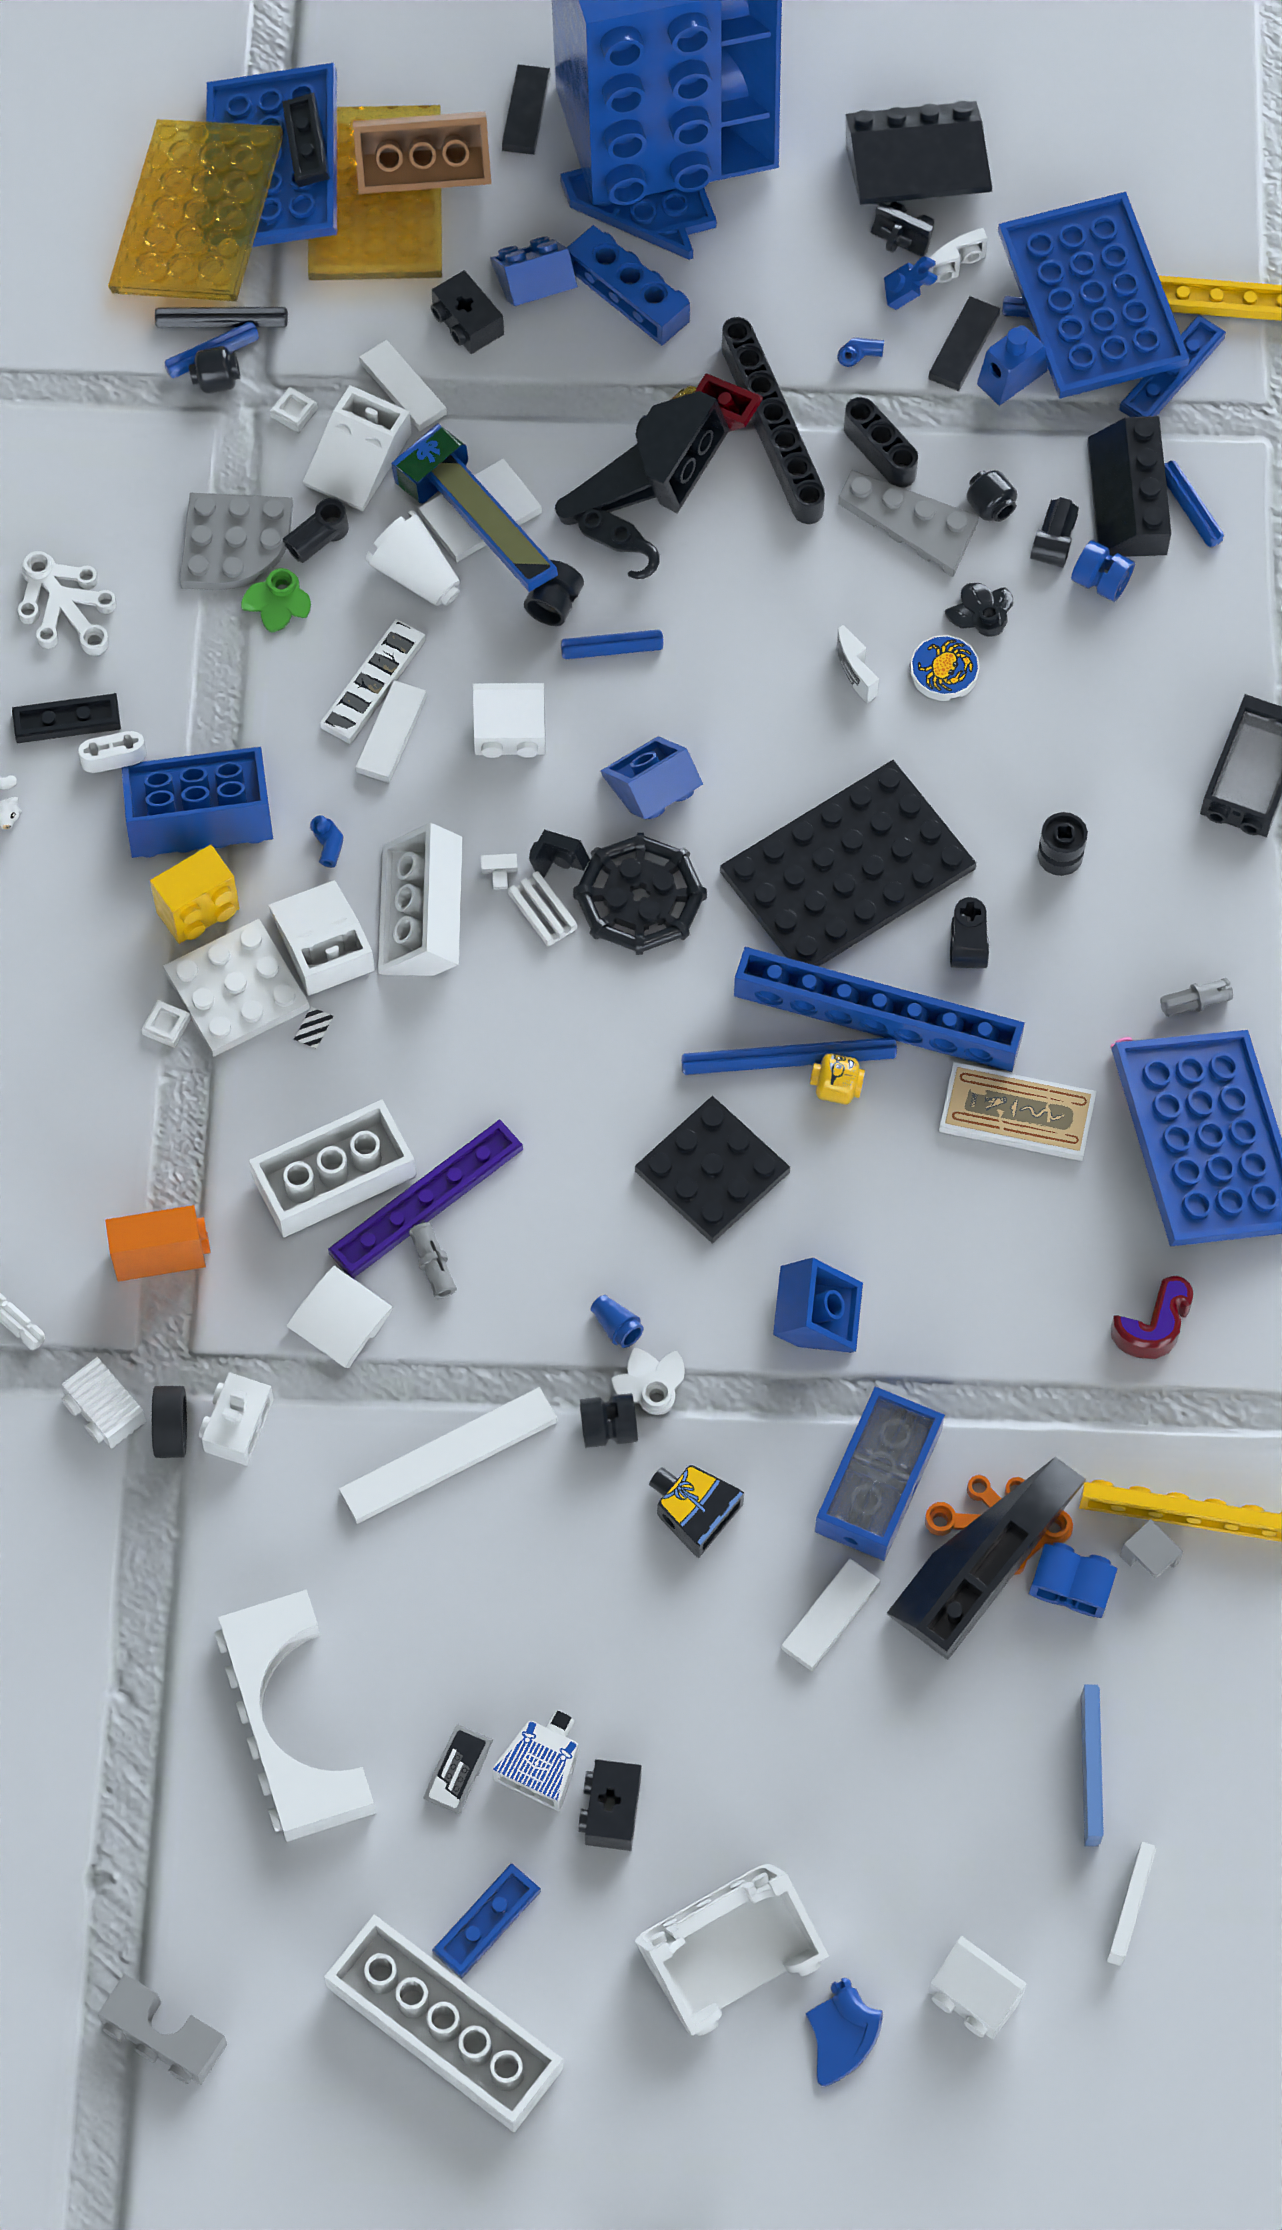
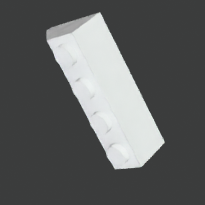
[378,823,462,976]

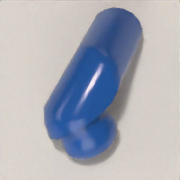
[837,338,884,367]
[310,815,344,868]

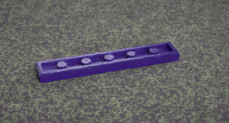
[328,1119,523,1279]

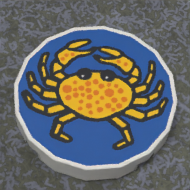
[910,635,980,701]

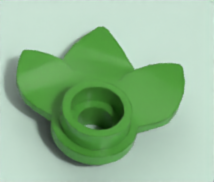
[241,568,311,632]

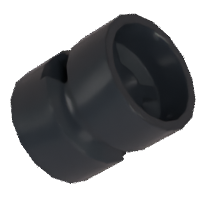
[524,560,584,626]
[1037,812,1088,876]
[580,1393,638,1448]

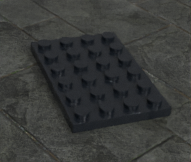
[720,759,976,966]

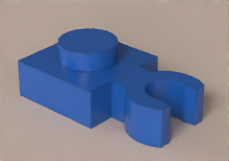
[884,256,938,310]

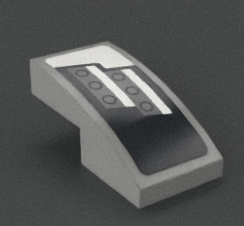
[423,1725,493,1814]

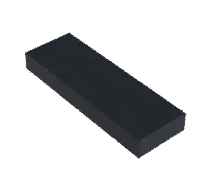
[502,64,550,155]
[282,93,330,188]
[928,296,1000,391]
[12,693,121,744]

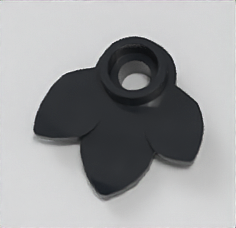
[945,583,1013,637]

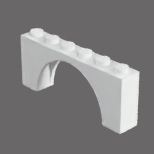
[214,1589,376,1842]

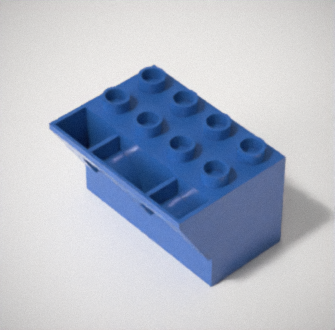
[552,0,782,206]

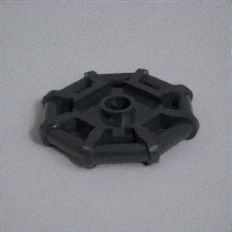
[573,832,707,955]

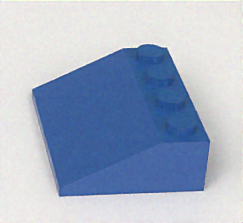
[121,746,273,858]

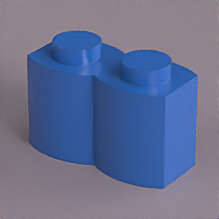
[1029,1543,1118,1618]

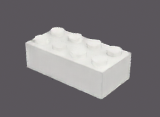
[249,1099,416,1238]

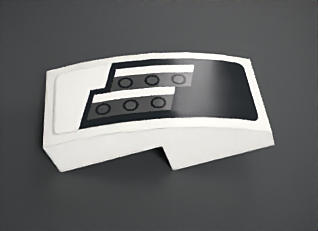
[836,625,879,704]

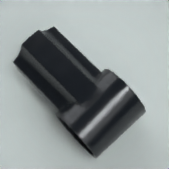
[1030,497,1079,568]
[283,498,349,563]

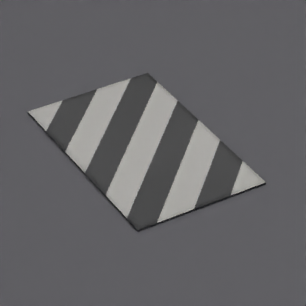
[294,1007,334,1049]

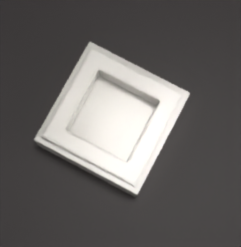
[270,387,318,433]
[141,1000,191,1048]

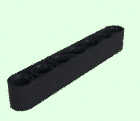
[722,317,825,524]

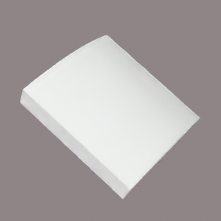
[286,1266,394,1368]

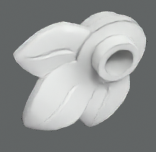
[612,1348,685,1415]

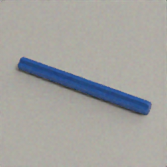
[681,1037,897,1075]

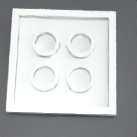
[163,919,310,1057]

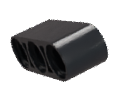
[844,397,918,488]

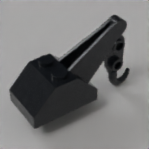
[555,391,730,579]

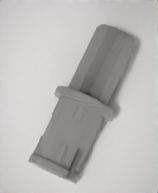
[1160,978,1233,1016]

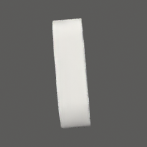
[78,731,147,773]

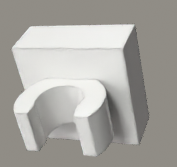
[481,853,518,890]

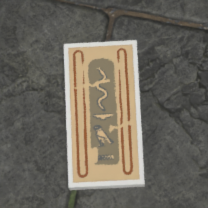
[939,1062,1097,1161]

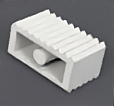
[61,1357,146,1448]

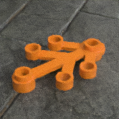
[925,1475,1073,1575]

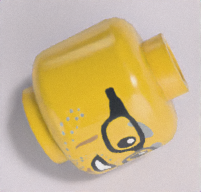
[810,1053,865,1104]

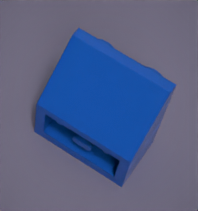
[490,236,578,306]

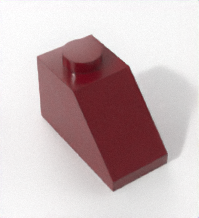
[693,373,763,432]

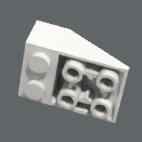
[303,385,412,511]
[268,880,375,996]

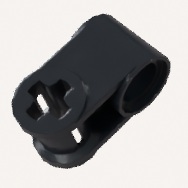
[950,897,989,968]

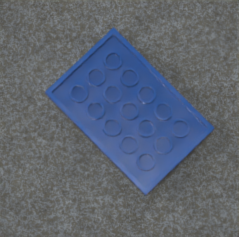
[204,62,337,254]
[998,191,1190,399]
[1111,1030,1282,1247]

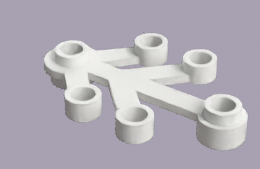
[17,551,117,656]

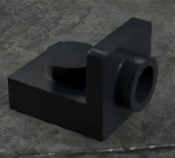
[529,829,590,878]

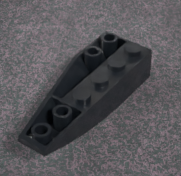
[887,1457,1086,1660]

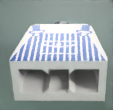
[493,1711,579,1812]

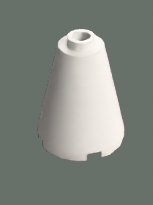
[365,511,460,606]

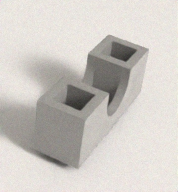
[98,1973,227,2085]

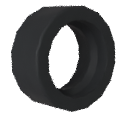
[151,1386,187,1458]

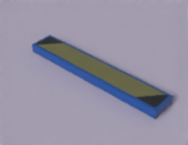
[426,453,558,592]

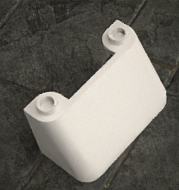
[635,1864,829,2036]

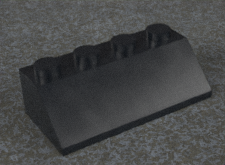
[1087,416,1172,557]

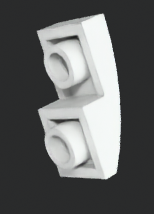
[928,228,988,283]

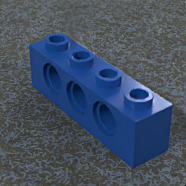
[567,225,690,346]

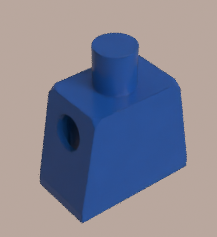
[977,325,1047,406]

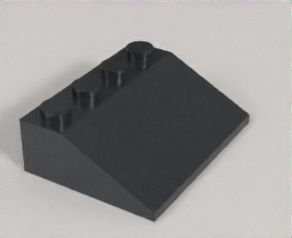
[846,101,992,205]

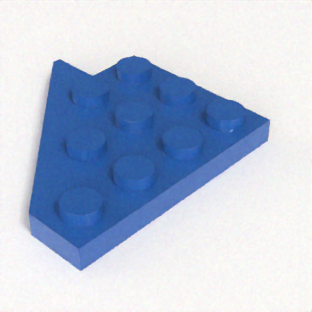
[560,168,717,260]

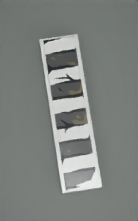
[320,619,426,744]

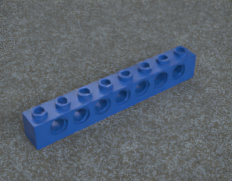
[734,947,1025,1072]

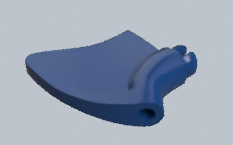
[805,1978,883,2087]

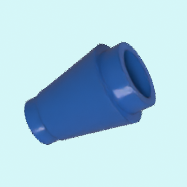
[590,1295,644,1348]

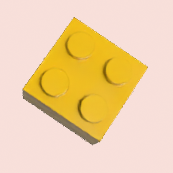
[150,845,240,944]

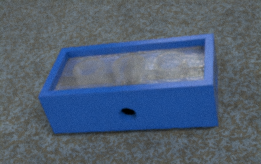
[815,1386,945,1561]

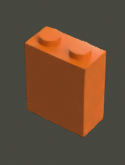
[105,1205,211,1282]

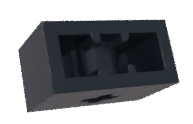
[430,270,504,354]
[578,1759,642,1851]

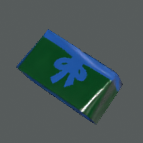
[391,424,468,504]

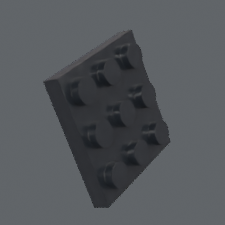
[635,1095,790,1244]

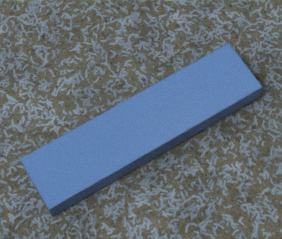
[1081,1684,1104,1847]

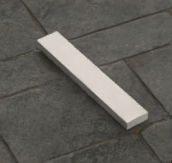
[339,1387,557,1524]

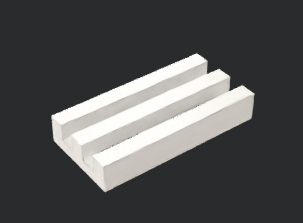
[508,871,577,947]

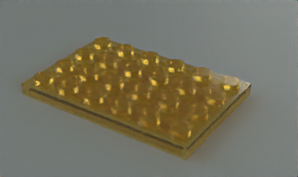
[308,105,443,280]
[108,119,284,302]

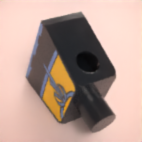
[649,1465,744,1558]

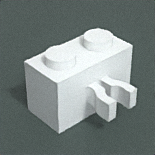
[199,1372,274,1466]

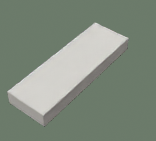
[359,339,447,432]
[356,680,427,783]
[781,1558,881,1671]
[1106,1842,1156,1966]

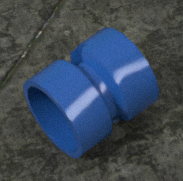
[1071,540,1135,602]

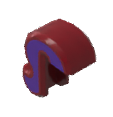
[1111,1276,1193,1359]

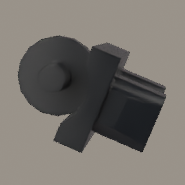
[870,201,935,257]

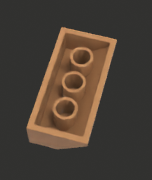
[353,111,491,194]

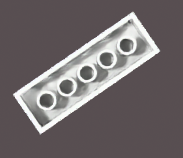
[324,1914,563,2133]

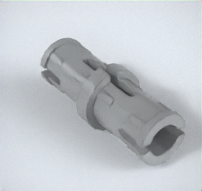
[409,1222,457,1299]

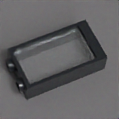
[1200,694,1282,837]

